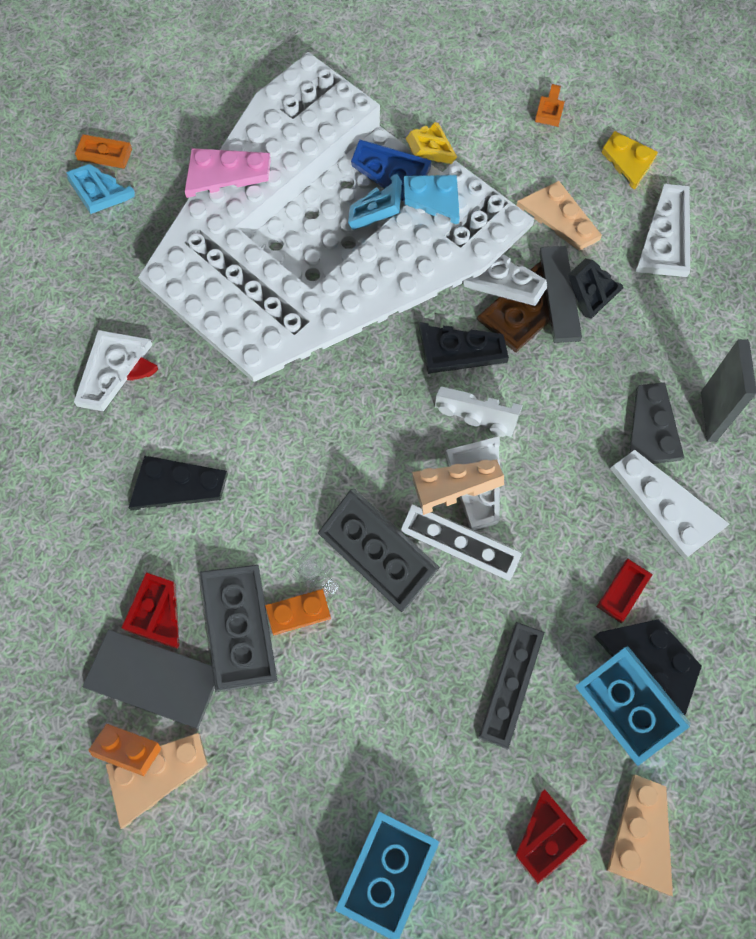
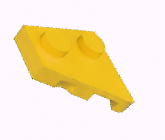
[405,122,457,164]
[602,131,658,190]

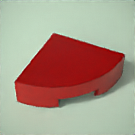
[127,357,158,381]

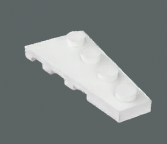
[635,184,690,277]
[610,450,730,559]

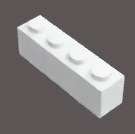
[401,504,523,581]

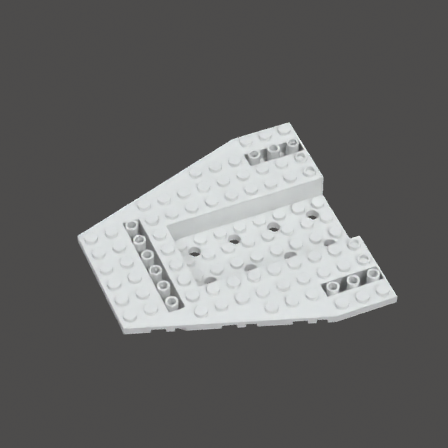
[138,52,534,382]

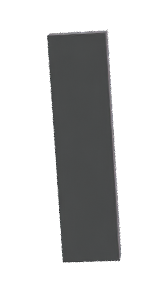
[539,246,582,343]
[478,622,545,750]

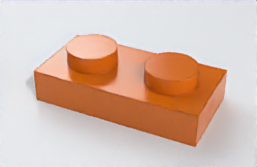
[75,134,132,169]
[265,589,331,636]
[88,723,161,776]

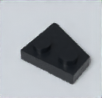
[568,258,624,319]

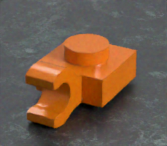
[535,84,565,127]

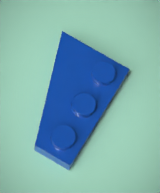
[351,140,431,203]

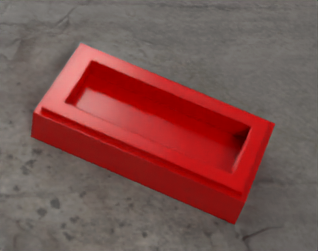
[596,558,653,624]

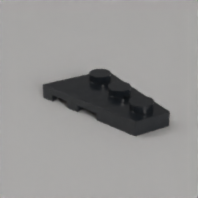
[419,322,509,374]
[128,455,228,511]

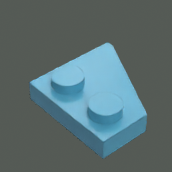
[66,164,135,214]
[348,174,402,230]
[404,175,460,224]

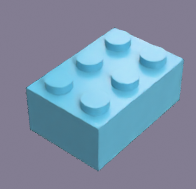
[575,646,690,766]
[335,812,440,939]

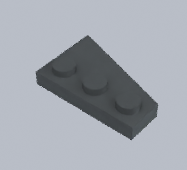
[629,382,684,464]

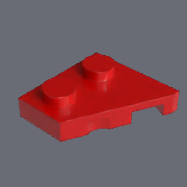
[122,572,179,649]
[516,790,588,885]

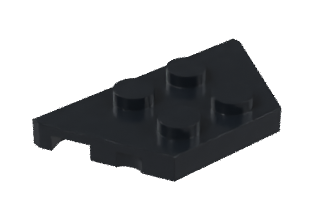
[594,619,702,715]

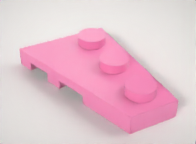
[185,148,271,198]

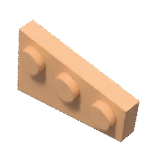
[516,181,602,251]
[412,459,504,515]
[106,733,208,829]
[607,775,673,896]

